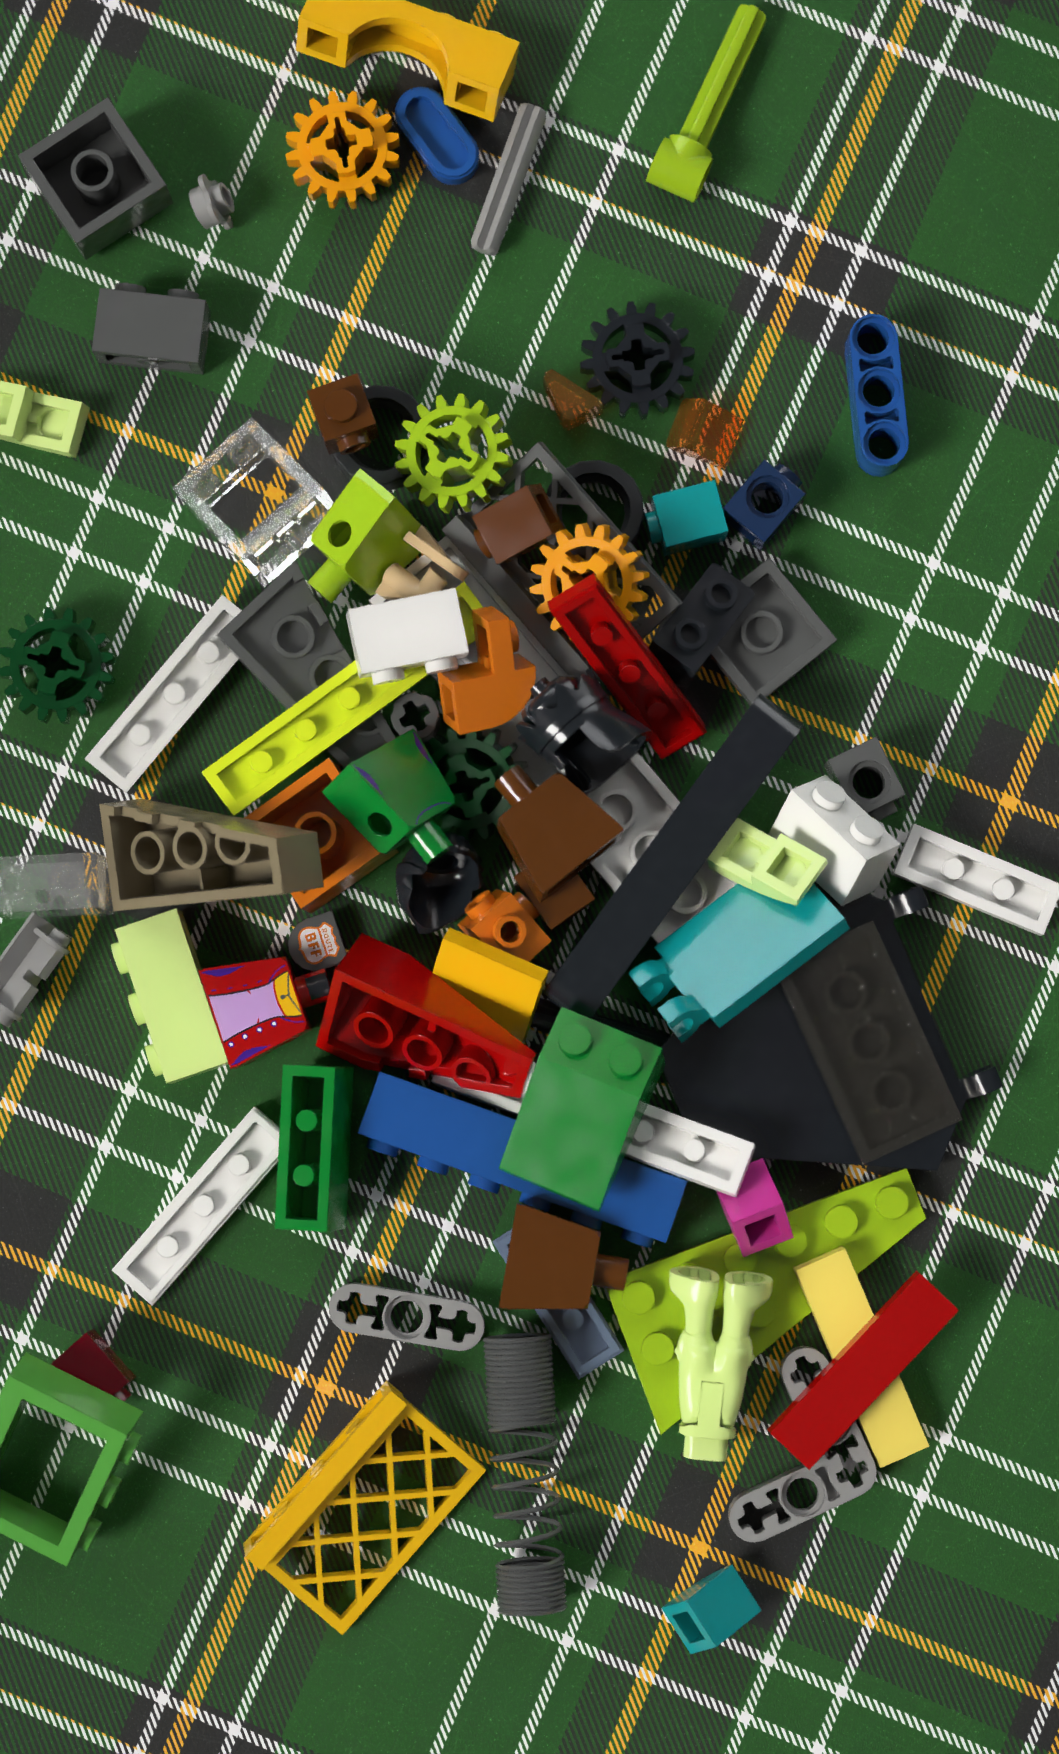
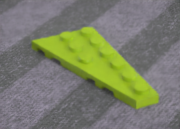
[606,1168,926,1435]

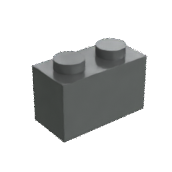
[92,283,211,375]

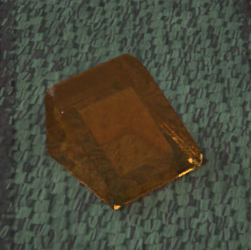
[543,369,603,431]
[666,398,744,469]

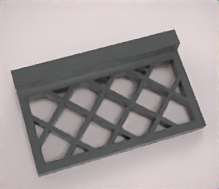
[442,442,683,682]

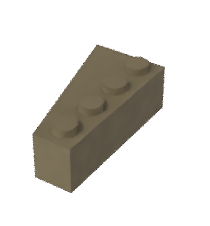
[99,799,324,911]

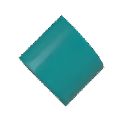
[661,1564,762,1654]

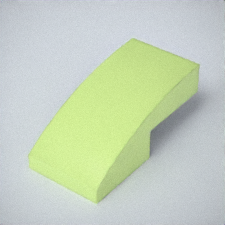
[0,381,90,458]
[707,818,827,906]

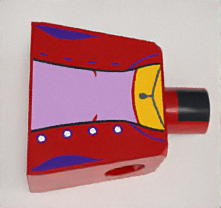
[199,957,331,1069]

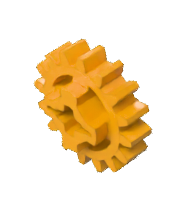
[285,91,400,209]
[530,523,650,640]

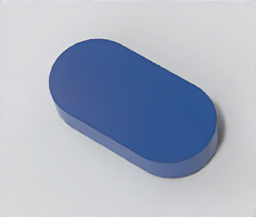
[395,87,479,185]

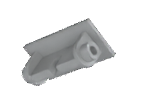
[0,912,72,1028]

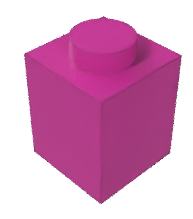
[717,1158,794,1257]

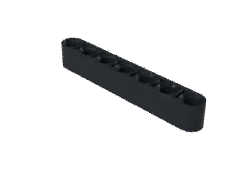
[541,693,804,1019]

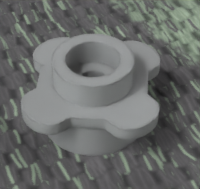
[189,174,235,230]

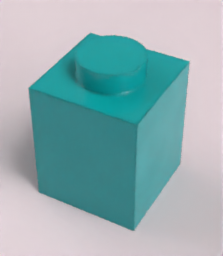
[644,480,728,556]

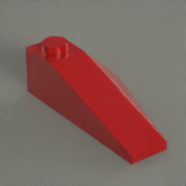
[316,933,536,1098]

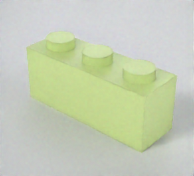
[111,908,228,1084]

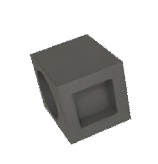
[824,736,905,821]

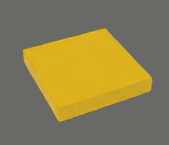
[432,927,549,1044]

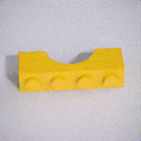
[296,0,520,122]

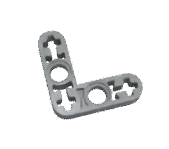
[728,1346,877,1543]

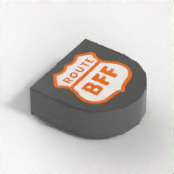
[288,910,347,972]

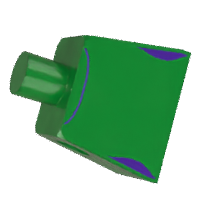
[322,729,455,865]

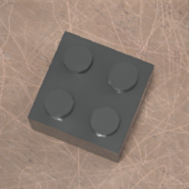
[18,97,173,260]

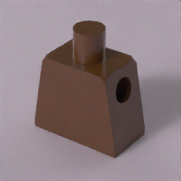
[494,764,624,903]
[499,1203,629,1309]

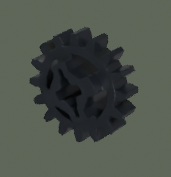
[580,301,695,420]

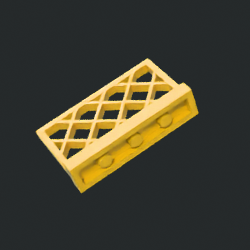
[243,1380,486,1635]

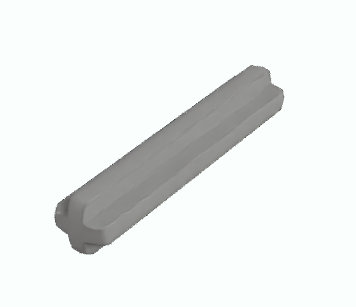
[471,103,546,256]

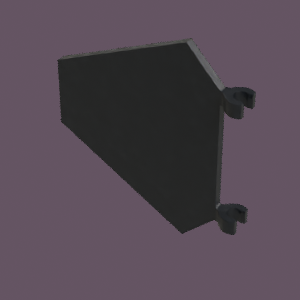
[661,881,1003,1171]

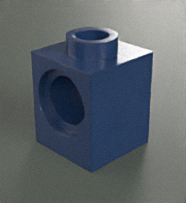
[723,459,806,551]

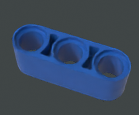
[844,314,909,477]

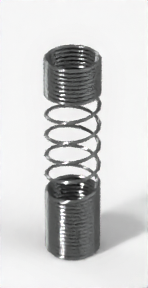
[483,1333,567,1616]

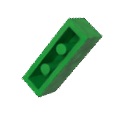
[274,1064,354,1232]

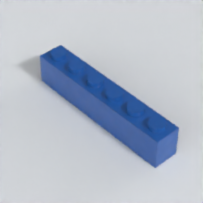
[358,1072,688,1249]

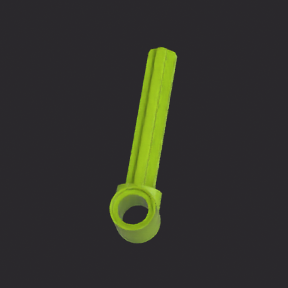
[646,4,767,203]

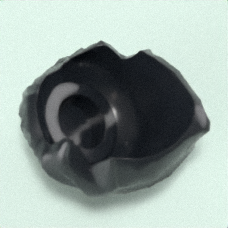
[395,832,484,935]

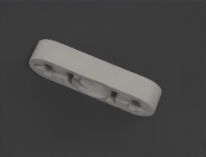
[329,1282,485,1351]

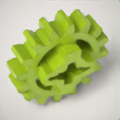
[395,394,513,514]

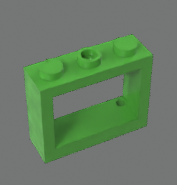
[0,1352,143,1567]

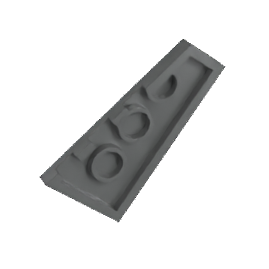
[216,561,395,769]

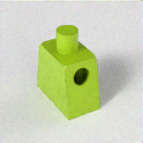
[307,469,421,603]

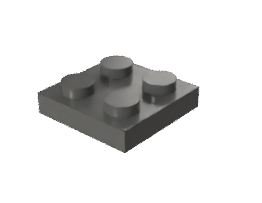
[709,557,837,706]

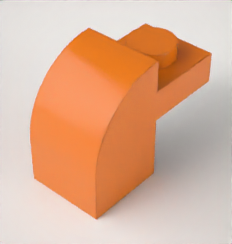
[437,606,536,735]

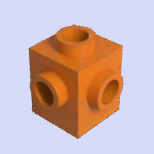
[457,889,551,962]

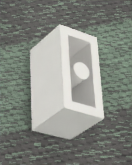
[346,588,469,685]
[768,775,901,906]

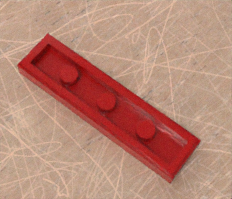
[547,573,707,759]
[767,1270,959,1470]

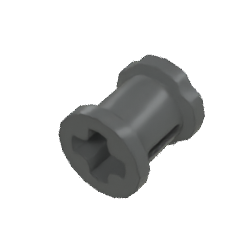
[391,692,440,744]

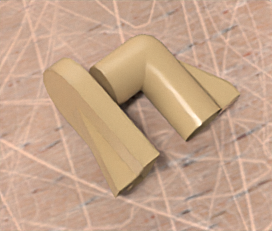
[375,525,469,600]

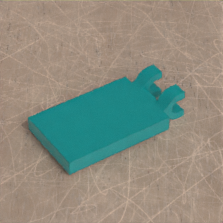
[628,883,850,1043]

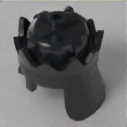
[516,667,653,796]

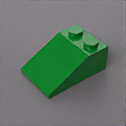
[499,1007,665,1212]

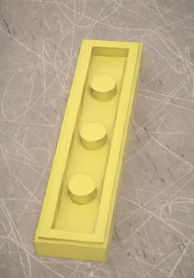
[793,1246,929,1468]

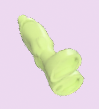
[669,1266,773,1462]

